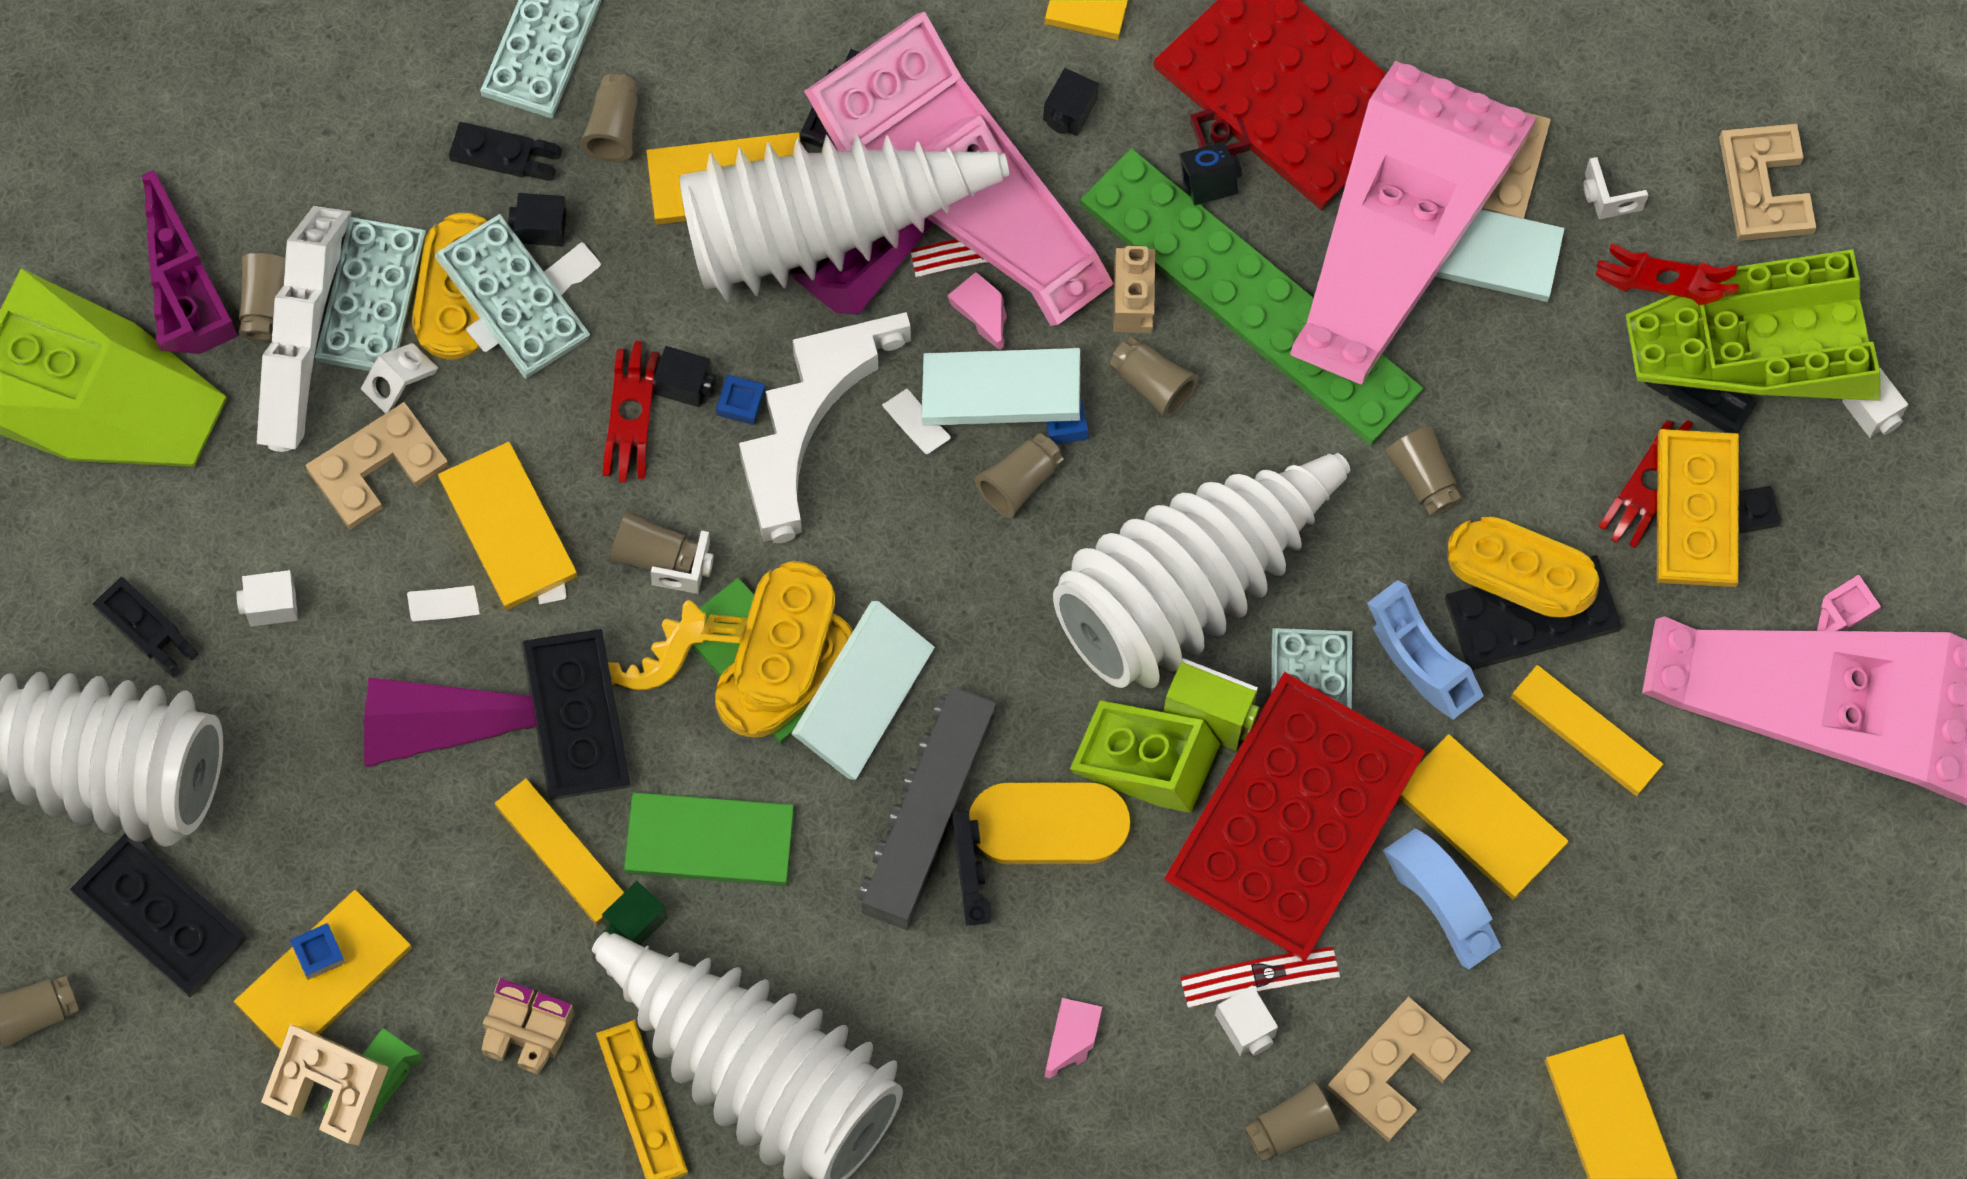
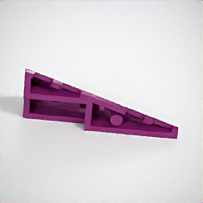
[142,170,238,354]
[791,218,933,314]
[364,677,536,767]

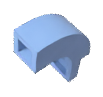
[1367,580,1484,720]
[1383,828,1501,970]

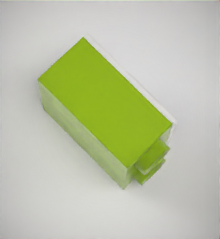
[1164,658,1260,751]

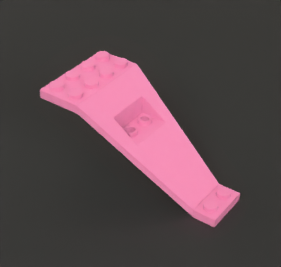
[804,12,1114,326]
[1290,61,1536,385]
[1642,616,1967,806]

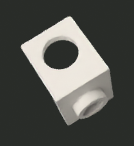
[1584,157,1648,219]
[361,343,438,414]
[651,531,714,594]

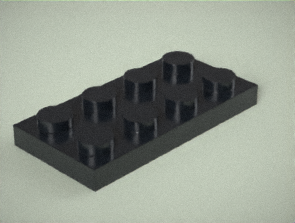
[1445,555,1622,670]
[521,629,630,800]
[70,833,247,998]

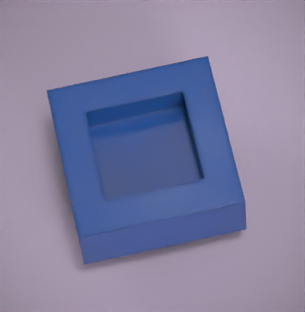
[716,375,765,425]
[1046,398,1089,444]
[290,923,345,980]

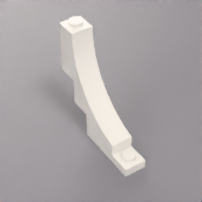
[257,206,351,452]
[739,312,911,543]

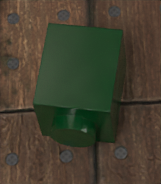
[602,881,668,945]

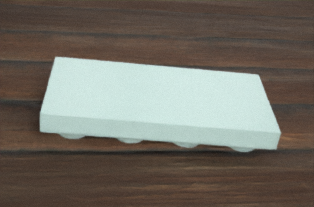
[480,0,602,119]
[1435,209,1565,302]
[435,214,590,379]
[315,217,427,371]
[922,348,1081,426]
[791,601,935,780]
[1271,628,1352,709]

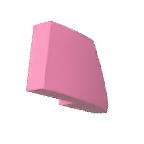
[947,272,1007,350]
[1817,575,1881,631]
[1044,998,1102,1078]

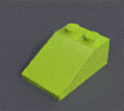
[1070,700,1220,813]

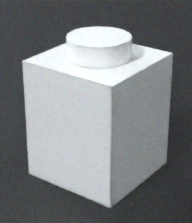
[1842,368,1908,438]
[236,570,298,627]
[1215,985,1278,1056]

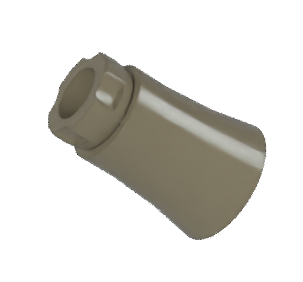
[579,73,638,163]
[239,253,286,342]
[1109,336,1199,419]
[1385,426,1463,517]
[975,433,1063,518]
[609,510,698,574]
[0,975,79,1050]
[1244,1081,1340,1162]

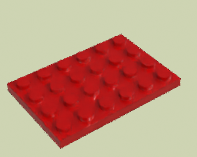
[1153,0,1387,211]
[1164,671,1426,962]

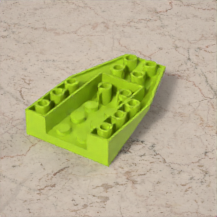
[1626,249,1880,401]
[0,268,227,467]

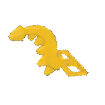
[608,600,747,690]

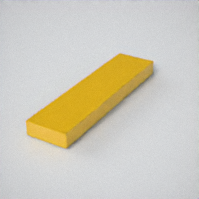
[1511,665,1663,797]
[494,778,624,926]
[596,1020,689,1179]

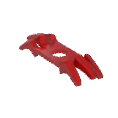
[1596,244,1739,305]
[602,341,659,483]
[1598,420,1693,548]

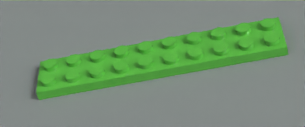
[1080,148,1423,446]

